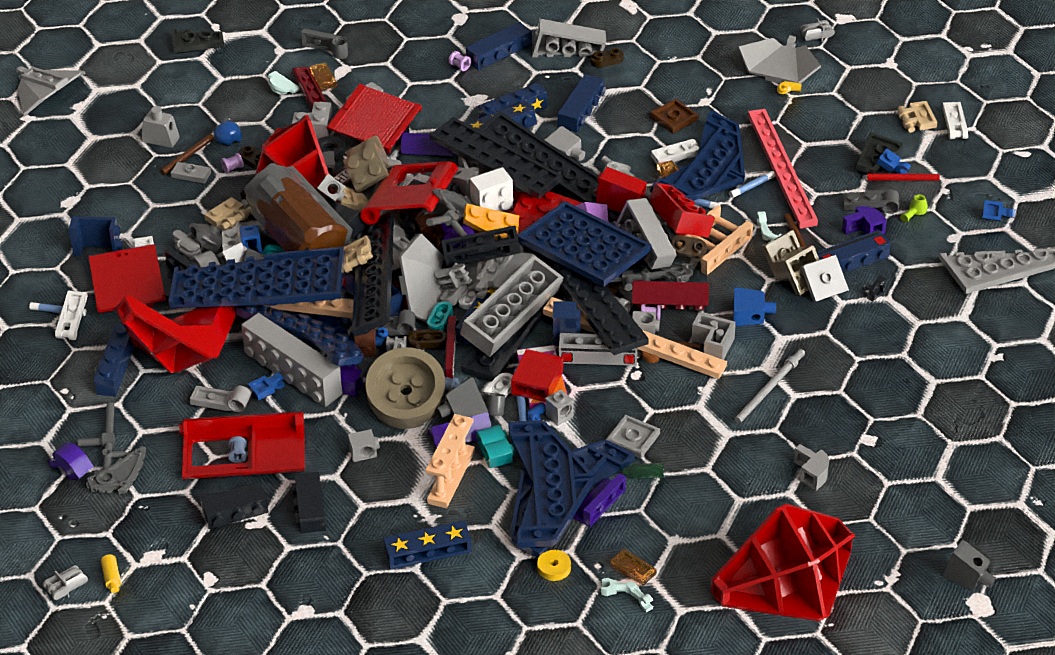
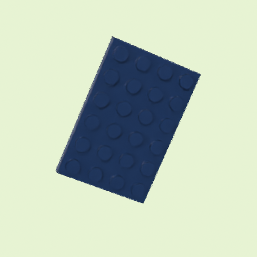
[518,201,652,287]

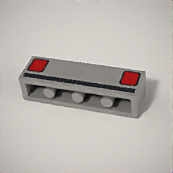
[559,333,638,366]

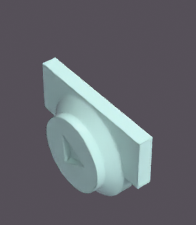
[268,71,300,94]

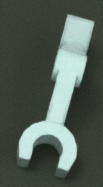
[757,211,782,241]
[601,578,653,612]

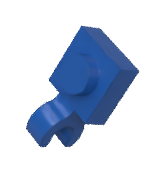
[876,149,911,174]
[982,200,1016,221]
[248,372,285,401]

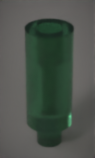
[623,463,664,479]

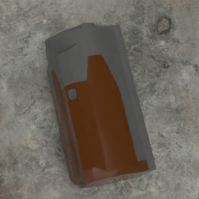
[244,163,353,252]

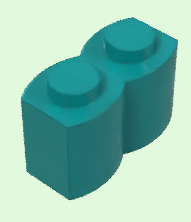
[476,425,515,468]

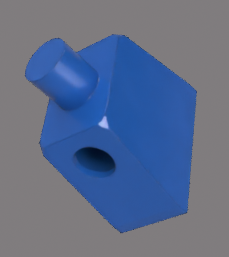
[239,225,262,254]
[733,287,776,326]

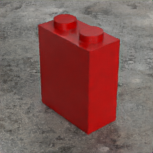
[595,167,647,213]
[511,349,563,402]

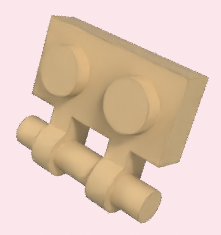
[898,101,937,133]
[335,187,368,213]
[204,197,252,231]
[343,235,373,273]

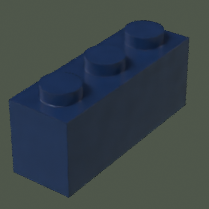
[553,301,581,347]

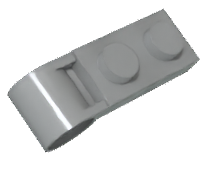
[190,386,251,412]

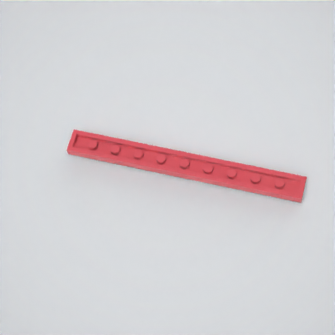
[748,109,818,228]

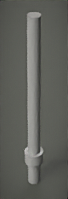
[734,349,805,424]

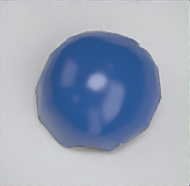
[214,121,243,145]

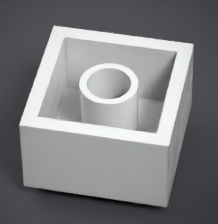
[470,167,513,212]

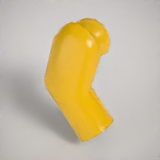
[777,81,802,94]

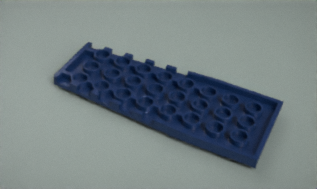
[169,247,345,308]

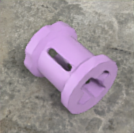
[449,51,471,71]
[221,153,244,174]
[641,305,661,320]

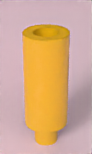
[101,555,121,593]

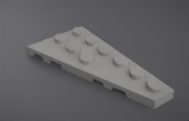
[939,249,1055,294]

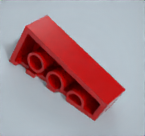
[649,182,715,238]

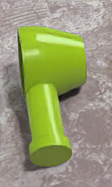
[900,194,928,222]

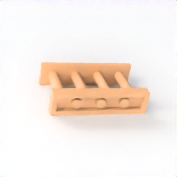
[676,205,753,275]
[426,414,475,508]

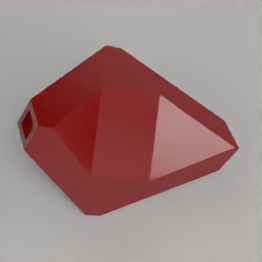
[255,114,338,203]
[115,296,236,373]
[711,504,855,621]

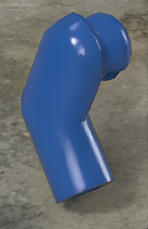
[375,327,389,347]
[527,403,546,421]

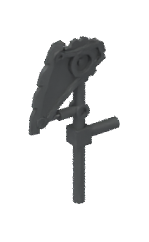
[426,188,473,242]
[609,263,693,291]
[78,402,147,494]

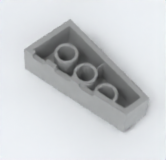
[532,19,606,57]
[615,198,677,269]

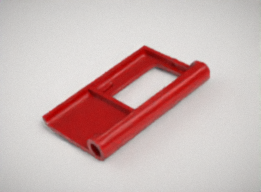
[361,161,458,225]
[179,411,305,479]

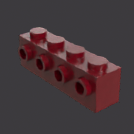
[632,281,709,310]

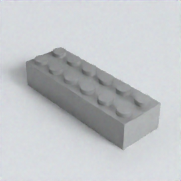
[460,255,564,357]
[242,313,342,407]

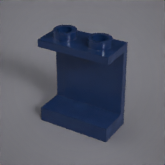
[69,216,123,256]

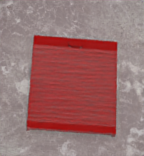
[327,84,422,154]
[89,244,166,313]

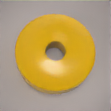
[537,550,571,581]

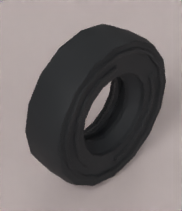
[318,136,345,161]

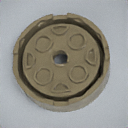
[366,347,446,429]

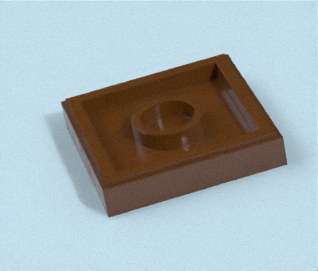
[650,99,699,134]

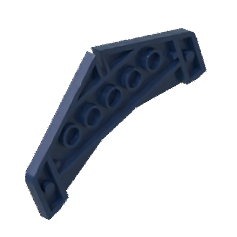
[650,110,745,201]
[236,305,364,366]
[508,420,594,548]
[510,440,635,558]

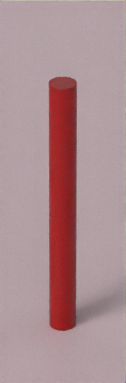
[867,173,940,181]

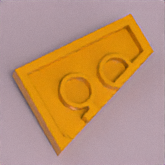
[463,204,519,240]

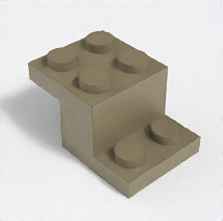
[343,135,391,193]
[761,230,819,296]

